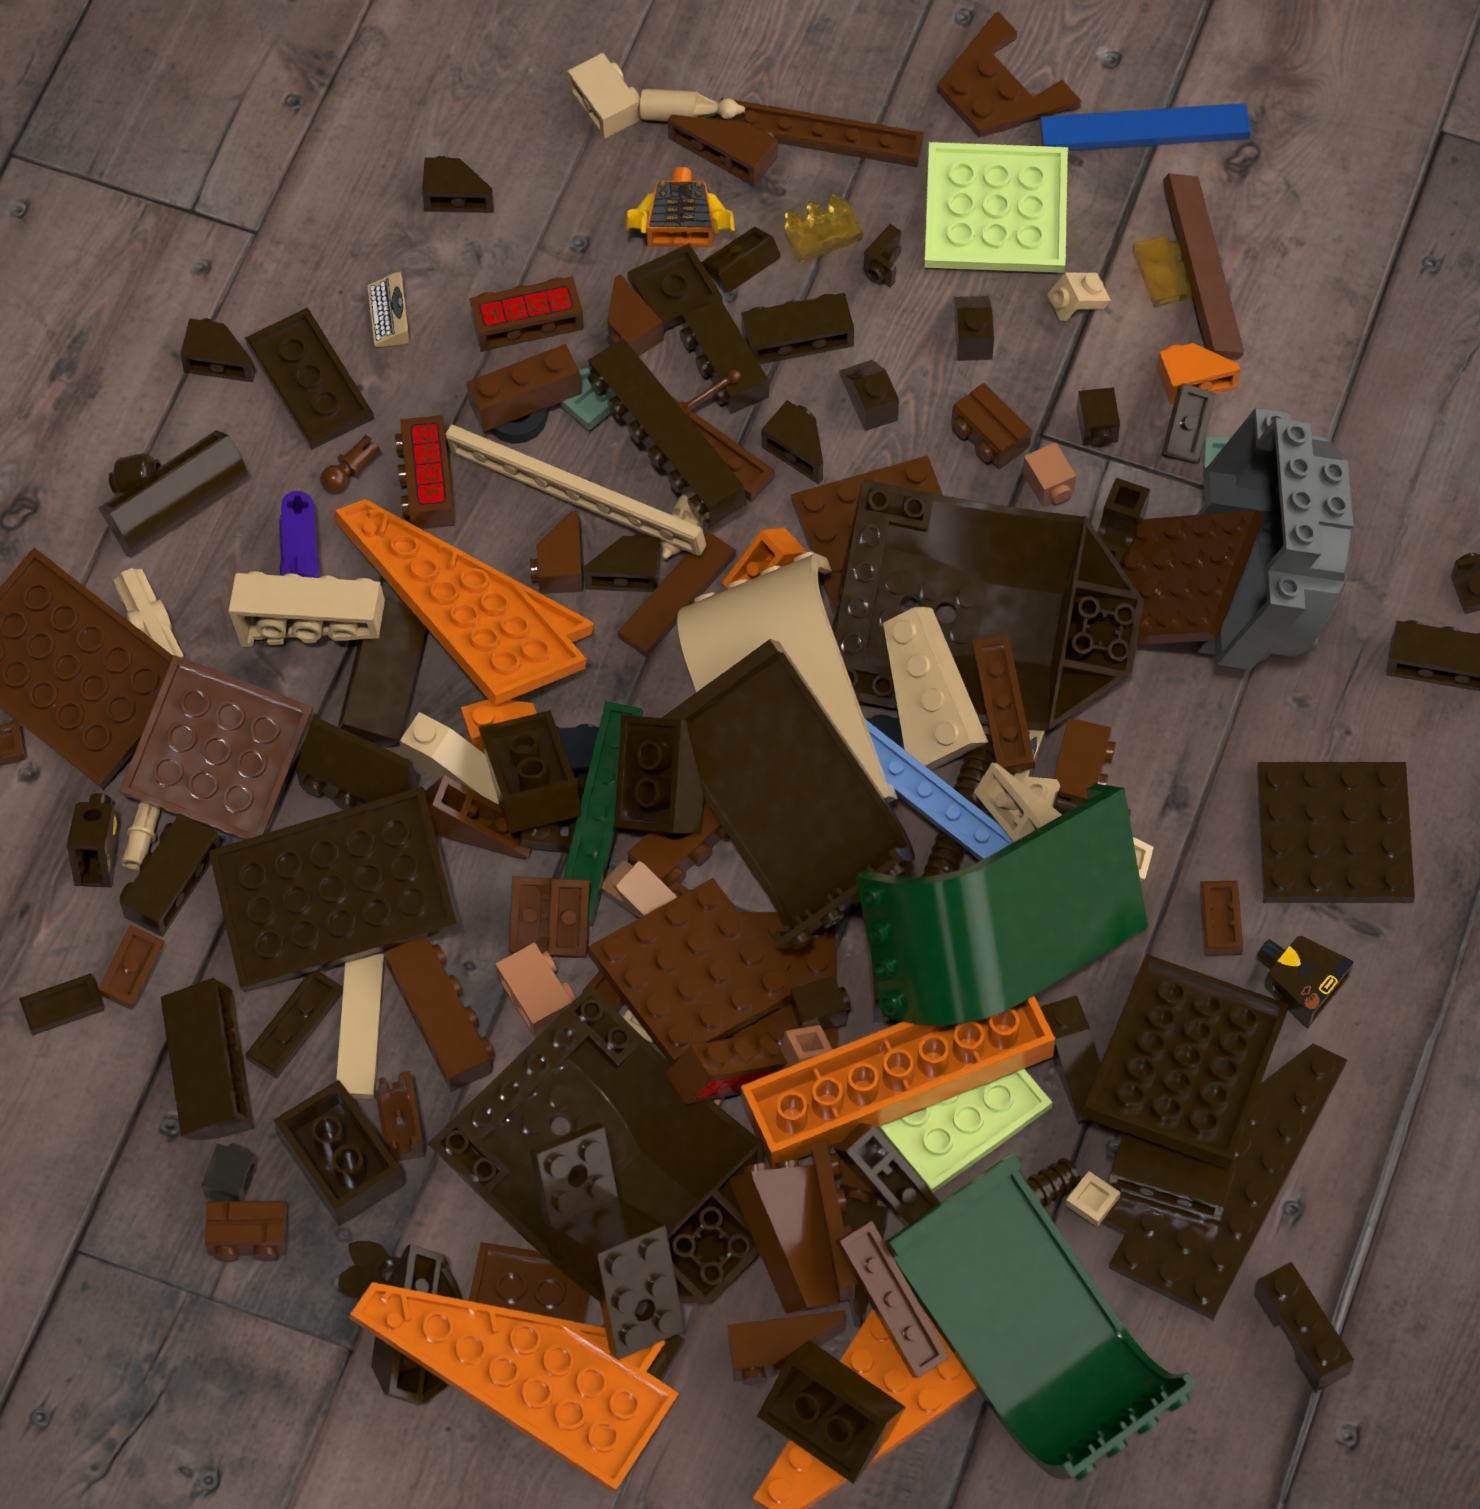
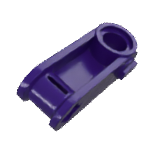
[279,491,319,578]

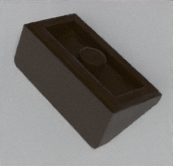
[701,227,781,293]

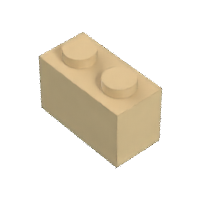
[568,53,640,139]

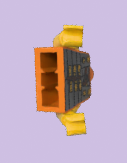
[625,167,735,247]

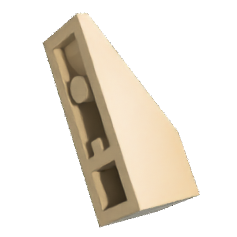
[400,712,499,804]
[974,763,1062,842]

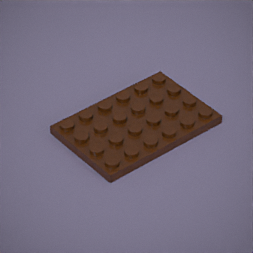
[0,548,173,789]

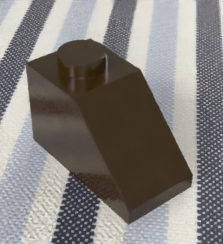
[422,156,494,213]
[953,296,994,361]
[180,318,255,383]
[839,360,899,431]
[761,400,823,484]
[584,533,660,592]

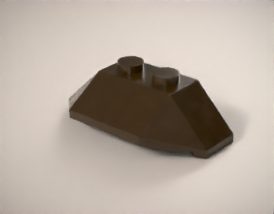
[371,1244,462,1405]

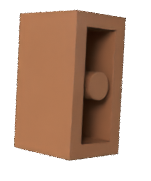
[495,942,576,1039]

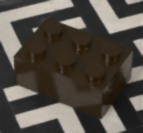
[274,1080,404,1226]

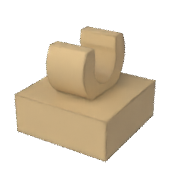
[1066,1171,1120,1227]

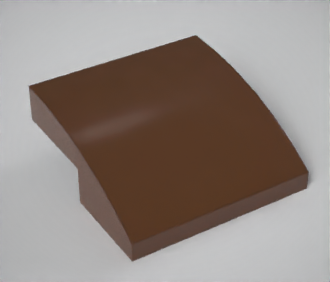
[508,876,589,956]

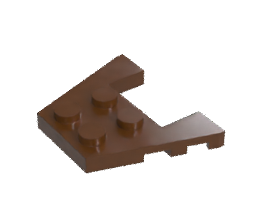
[937,11,1081,138]

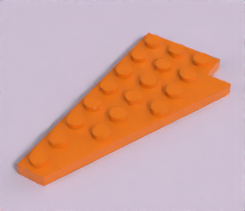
[334,499,594,706]
[349,1282,679,1493]
[753,1300,979,1509]

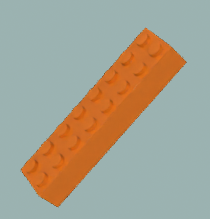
[741,995,1055,1169]

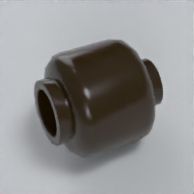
[109,453,162,494]

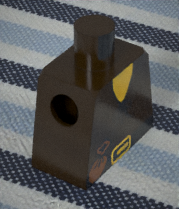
[67,793,118,888]
[1256,936,1354,1029]

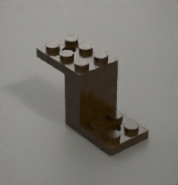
[529,1123,685,1360]

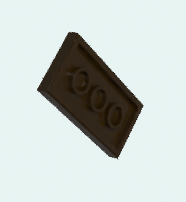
[245,307,374,450]

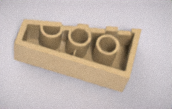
[228,571,385,647]
[883,607,988,771]

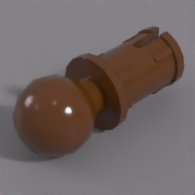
[320,435,381,493]

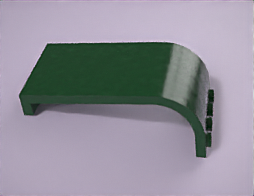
[856,783,1148,1025]
[884,1154,1197,1481]

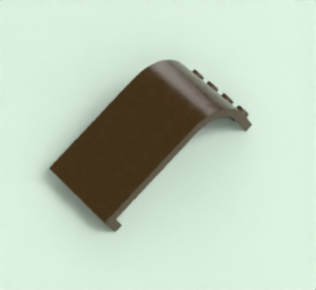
[662,639,915,950]

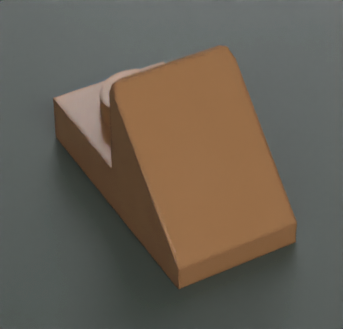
[601,860,677,918]

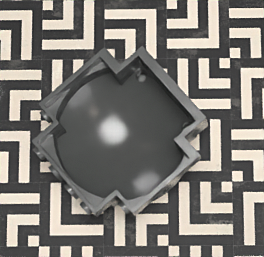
[1196,408,1355,670]

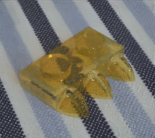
[784,193,863,263]
[1132,235,1193,308]

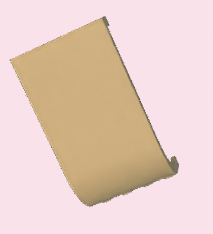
[677,552,898,802]

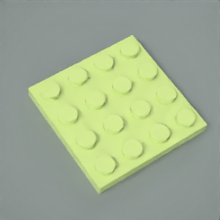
[924,142,1068,273]
[877,1069,1053,1193]

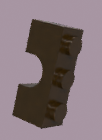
[1097,478,1150,569]
[1254,1261,1354,1393]

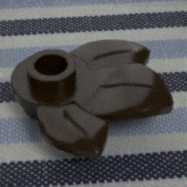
[332,1241,400,1302]

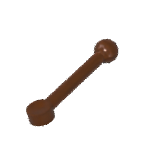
[678,369,741,416]

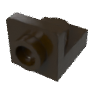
[863,224,902,288]
[1451,553,1480,614]

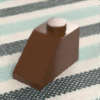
[607,274,663,356]
[530,511,583,594]

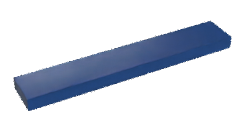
[1040,103,1251,151]

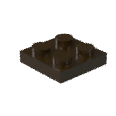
[627,243,723,331]

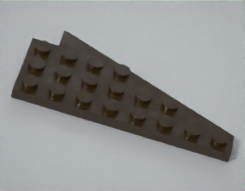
[1100,1043,1348,1321]

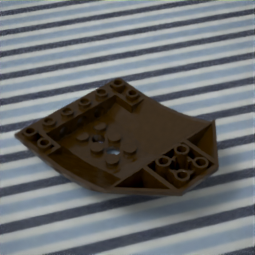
[832,480,1144,731]
[428,985,763,1303]

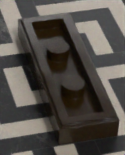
[245,970,343,1079]

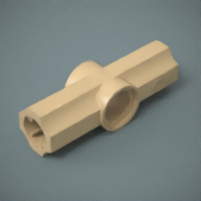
[113,568,184,658]

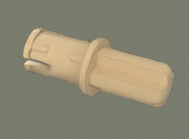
[121,802,161,871]

